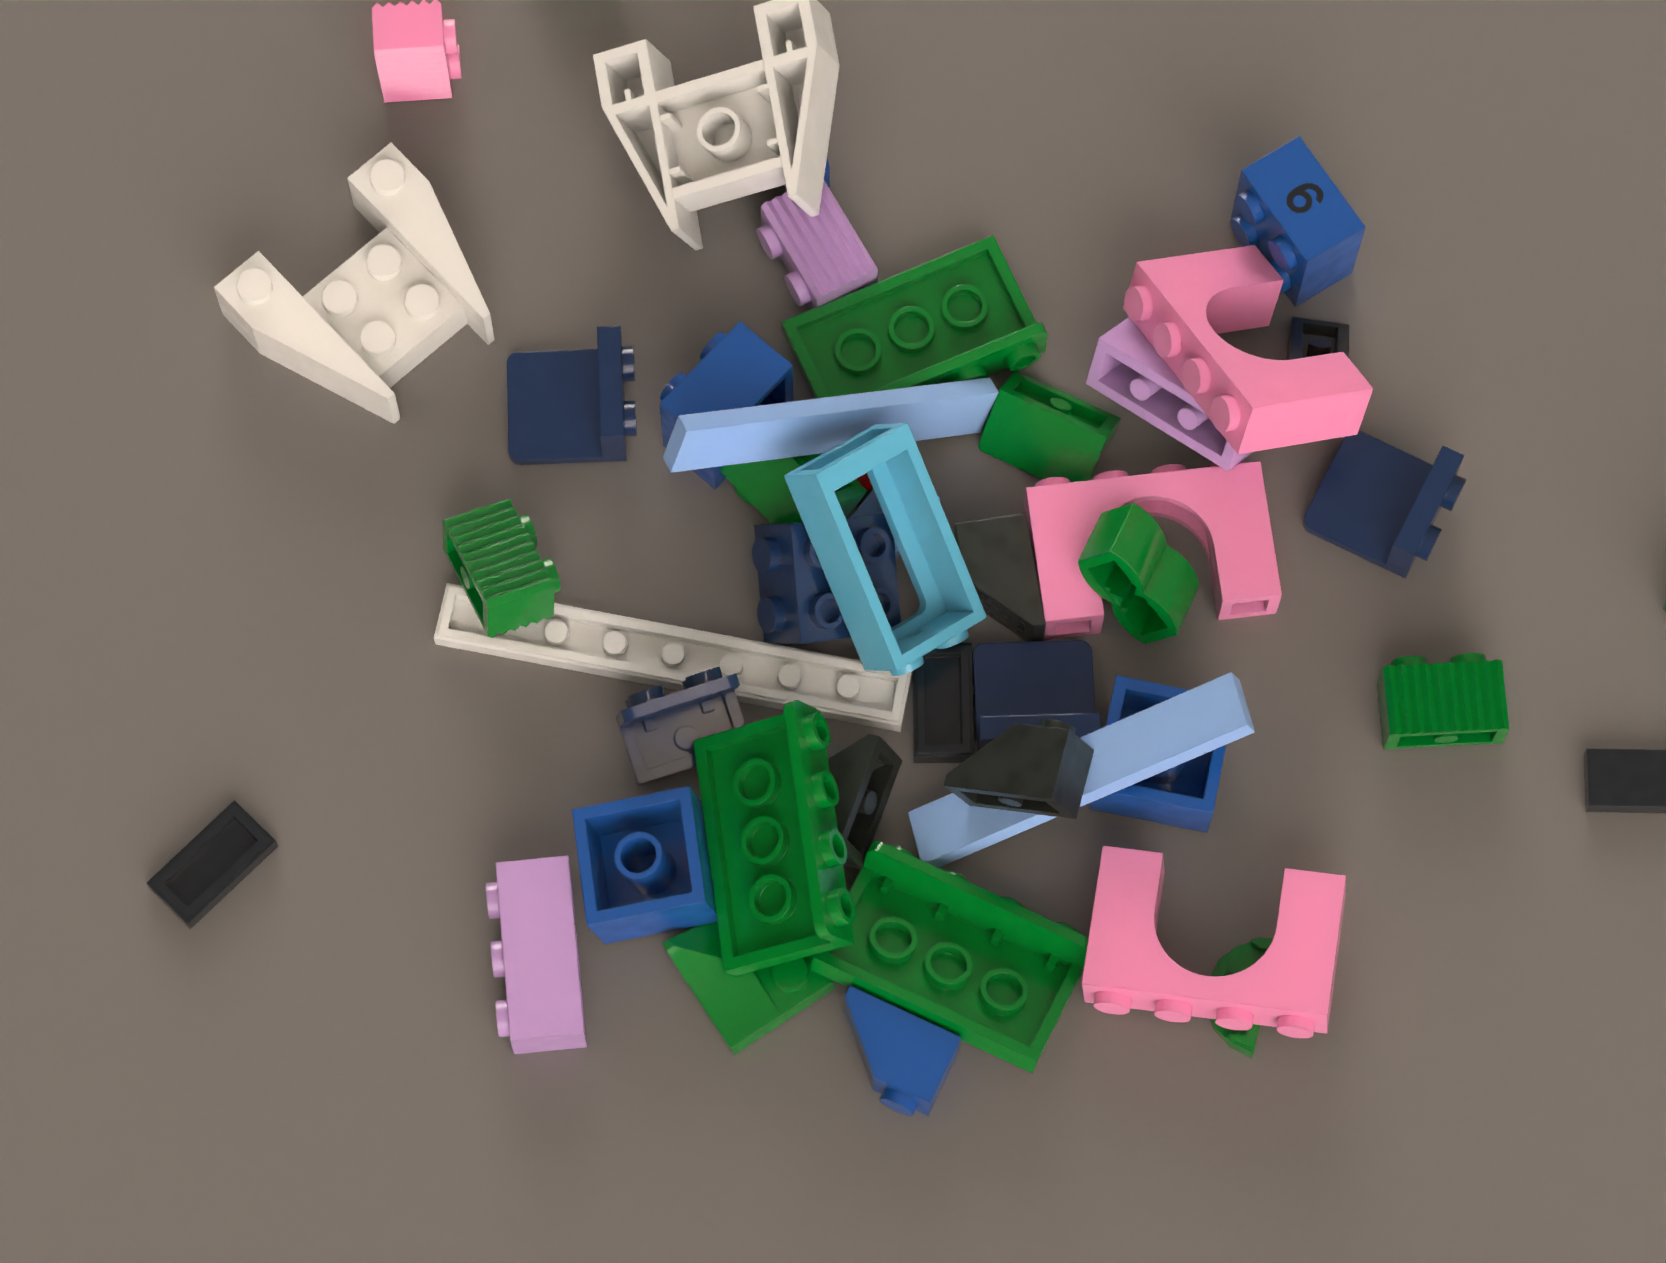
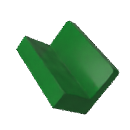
[978,371,1121,482]

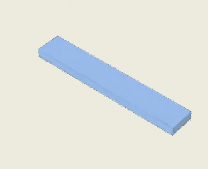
[663,378,999,473]
[908,672,1255,868]

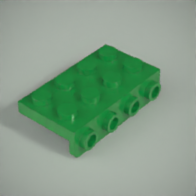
[781,235,1048,399]
[693,700,856,976]
[810,841,1088,1073]

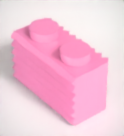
[372,0,462,103]

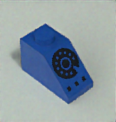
[844,986,961,1116]

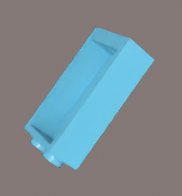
[784,423,987,676]

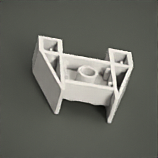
[593,0,840,251]
[214,142,495,424]

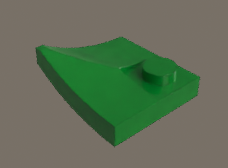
[662,922,836,1055]

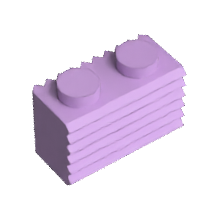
[756,181,878,309]

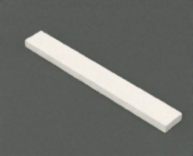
[434,583,912,732]

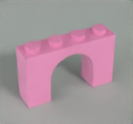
[1123,245,1373,455]
[1023,460,1282,640]
[1082,846,1346,1038]

